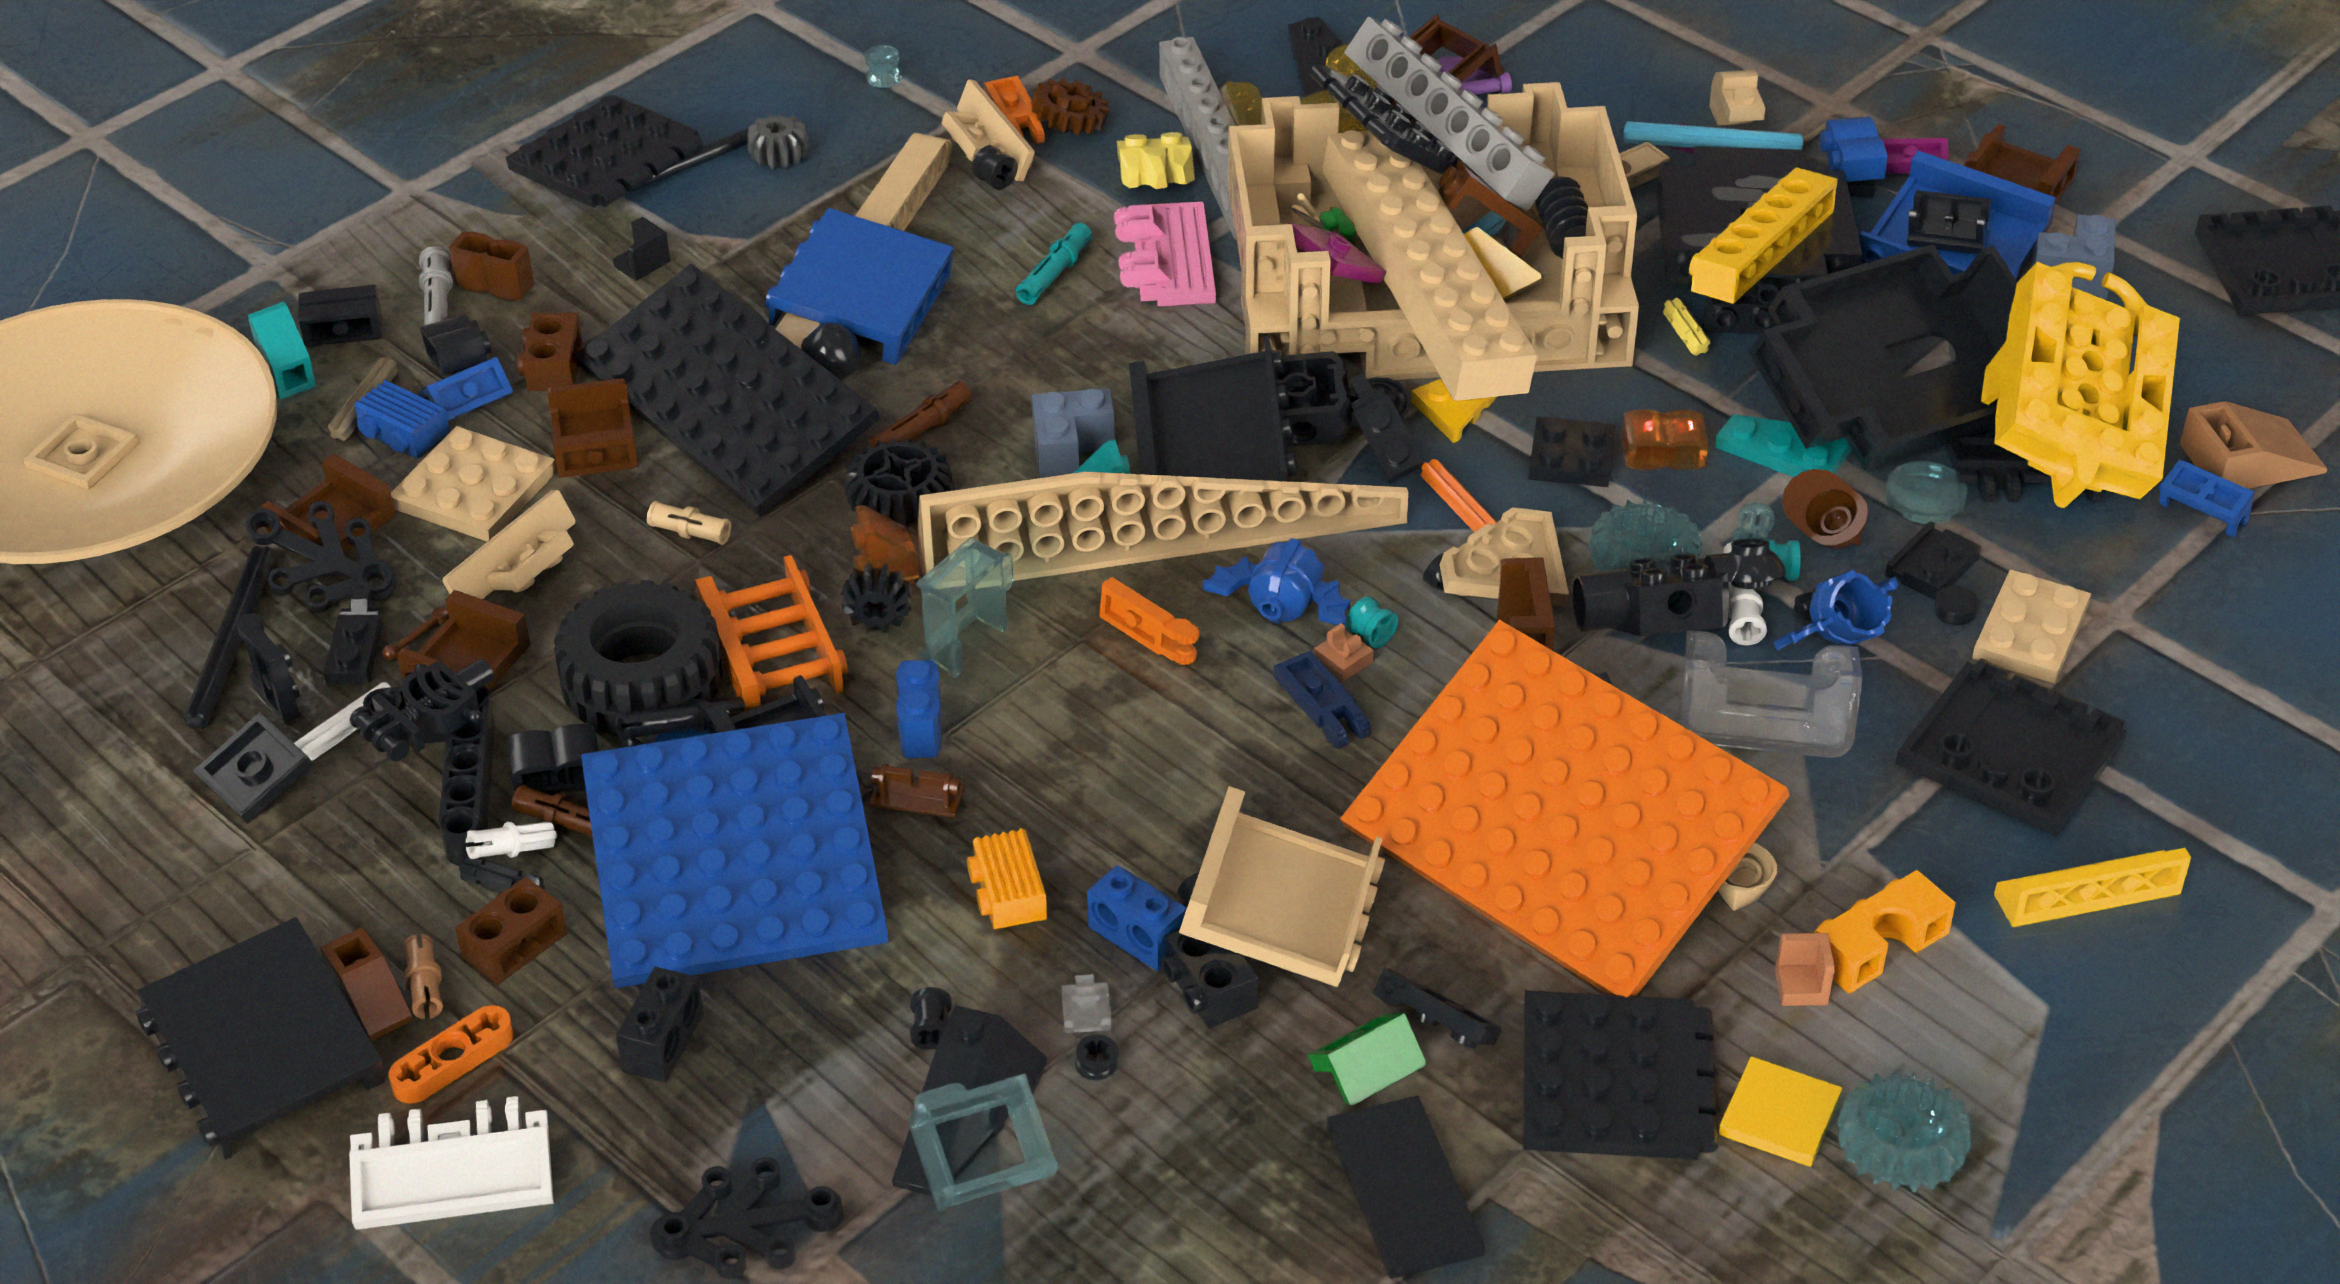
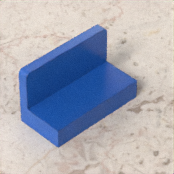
[418,357,513,421]

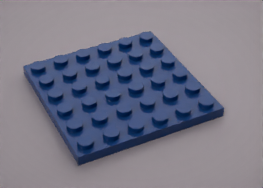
[581,713,888,988]

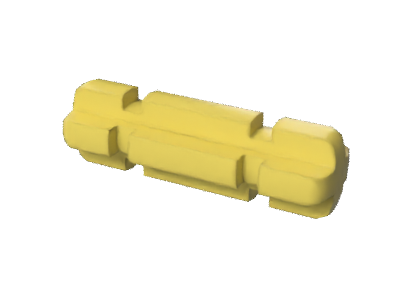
[1663,298,1710,356]

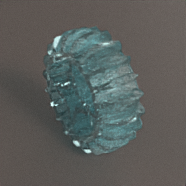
[1589,499,1702,570]
[1837,1070,1972,1193]

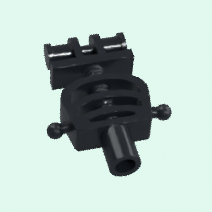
[350,658,495,762]

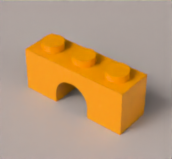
[1814,870,1956,994]

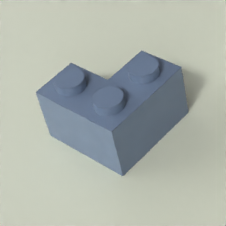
[2031,214,2116,300]
[1031,388,1115,478]

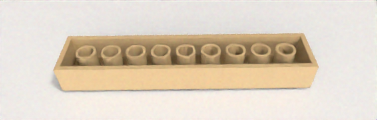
[1322,131,1537,401]

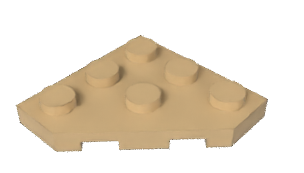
[1440,507,1569,607]

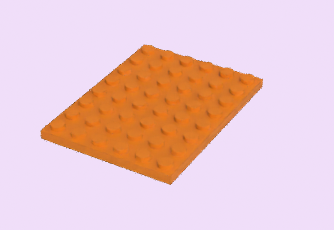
[1340,620,1790,998]

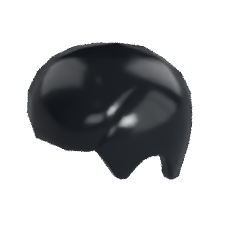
[801,322,862,381]

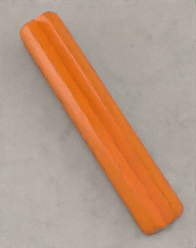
[1421,459,1497,532]

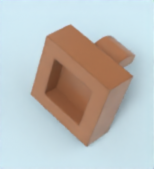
[1314,623,1374,682]

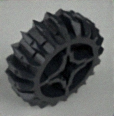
[844,438,953,529]

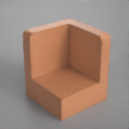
[1775,933,1834,1006]

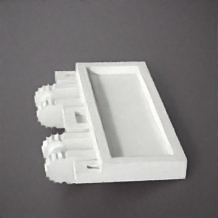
[349,1096,554,1230]

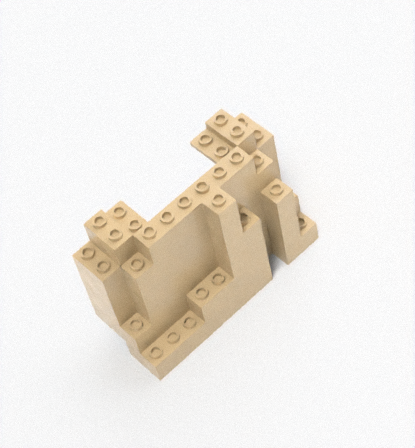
[1228,82,1639,380]

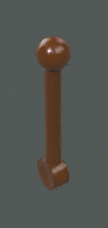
[382,607,449,661]

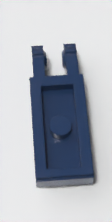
[1273,651,1371,749]

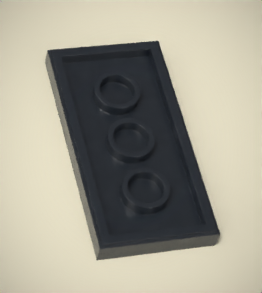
[1327,1095,1485,1279]

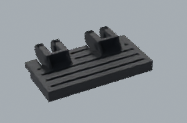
[1945,435,2103,502]

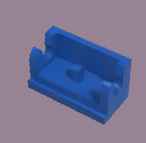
[2159,459,2254,538]

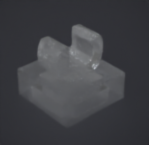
[1061,974,1111,1033]

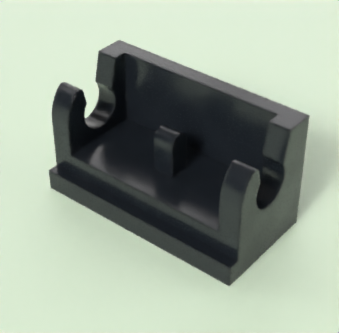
[1907,190,1991,254]

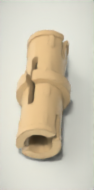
[647,501,731,545]

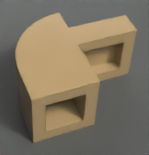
[1709,70,1765,126]

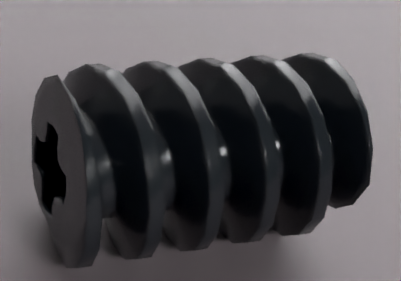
[1535,177,1588,259]

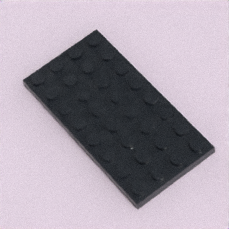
[574,263,881,517]

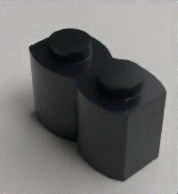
[419,314,492,376]
[507,724,599,795]

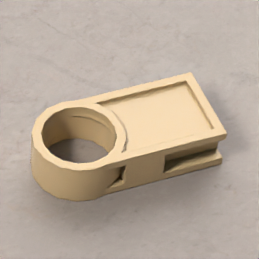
[1619,141,1670,189]

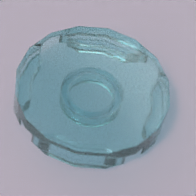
[1885,461,1968,524]

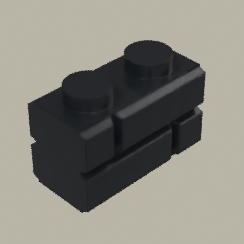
[298,284,382,347]

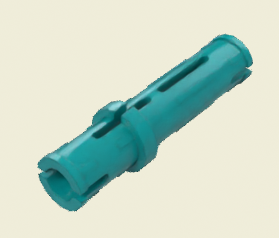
[1015,223,1093,305]

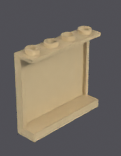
[1179,786,1385,987]

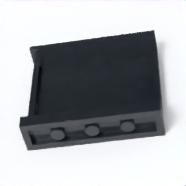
[1129,336,1298,482]
[135,917,385,1160]

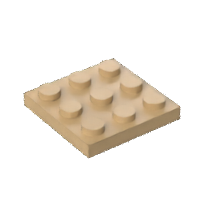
[391,426,557,542]

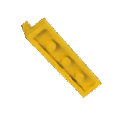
[1994,848,2191,927]

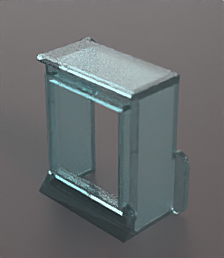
[916,537,1014,678]
[908,1074,1058,1213]

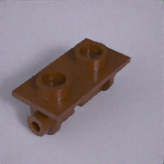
[869,764,965,818]

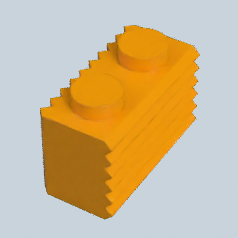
[967,828,1047,930]

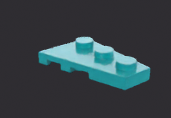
[1715,414,1852,477]

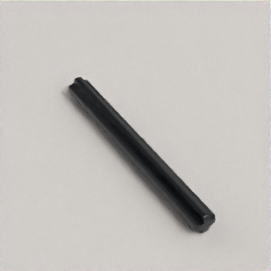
[184,545,274,729]

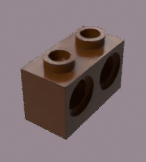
[517,312,583,391]
[455,876,568,986]

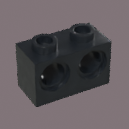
[1161,930,1258,1029]
[616,966,704,1083]

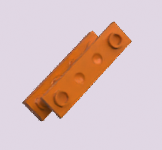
[695,555,848,711]

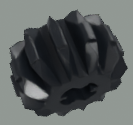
[841,561,912,633]

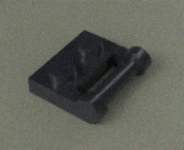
[236,613,300,724]

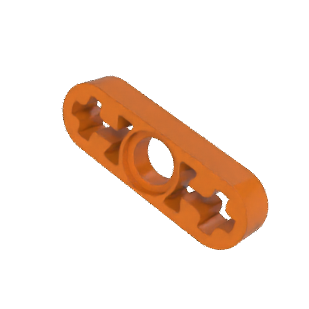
[389,1005,514,1104]

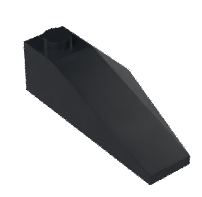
[892,1005,1047,1197]

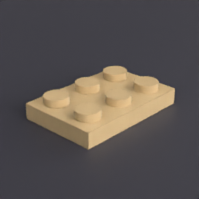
[1972,569,2091,684]

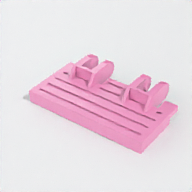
[1114,202,1216,306]

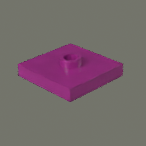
[1288,223,1387,284]

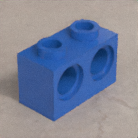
[1087,865,1187,971]

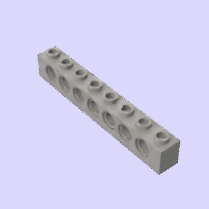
[1344,16,1555,211]
[1159,37,1236,239]

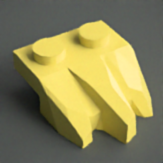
[1117,132,1195,189]

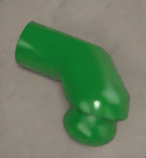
[1319,207,1357,246]

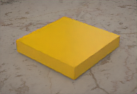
[1718,1056,1843,1167]

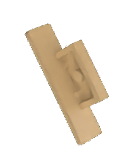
[941,80,1035,182]
[442,490,575,599]

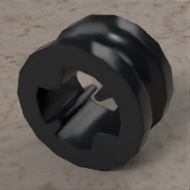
[1075,1034,1119,1081]

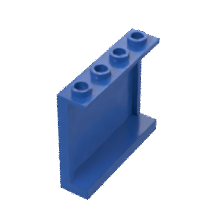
[1859,150,2056,279]
[765,208,954,365]

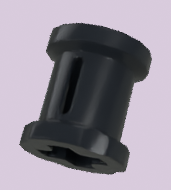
[910,987,952,1050]

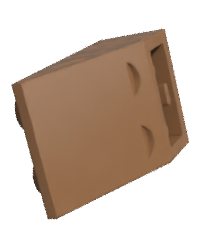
[2179,401,2327,489]

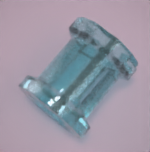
[1732,502,1775,542]

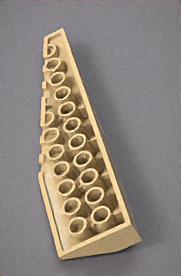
[918,472,1408,594]

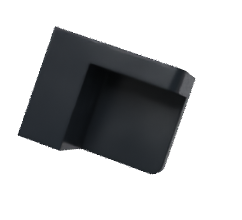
[613,216,670,281]

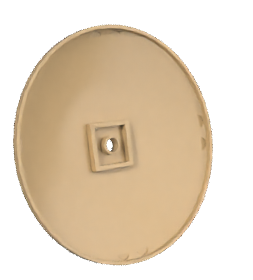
[0,299,278,564]

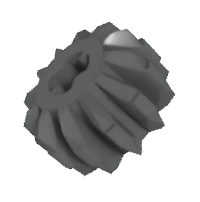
[747,113,808,170]

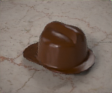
[1782,469,1869,549]

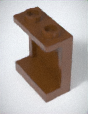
[1964,123,2081,204]
[1438,160,1544,258]
[547,378,638,478]
[261,453,396,559]
[1497,557,1555,651]
[397,590,531,691]

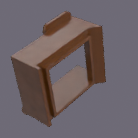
[1409,14,1504,82]

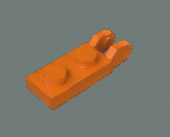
[984,76,1045,144]
[1099,577,1199,666]

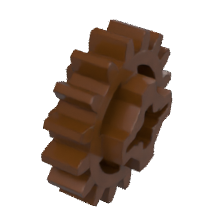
[1031,78,1109,135]

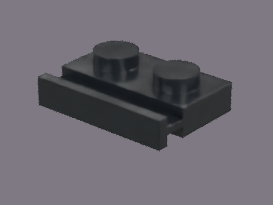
[1885,521,1982,600]

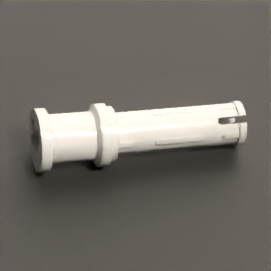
[1723,542,1767,646]

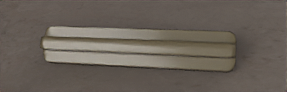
[328,357,398,441]

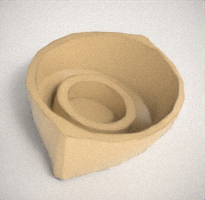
[1718,842,1777,911]

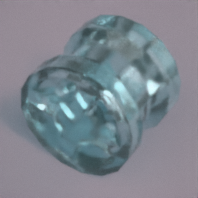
[865,45,901,88]

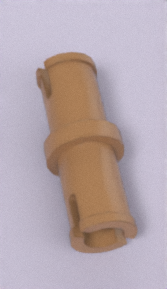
[403,934,443,1019]

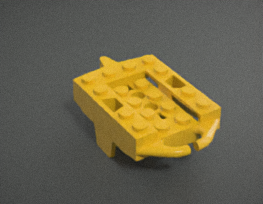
[1981,262,2180,508]

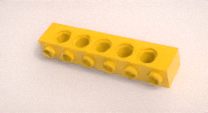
[1689,167,1838,304]

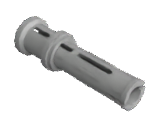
[419,246,453,325]

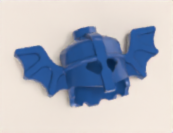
[1203,538,1350,626]
[1773,569,1899,650]

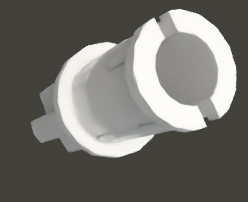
[465,822,557,860]

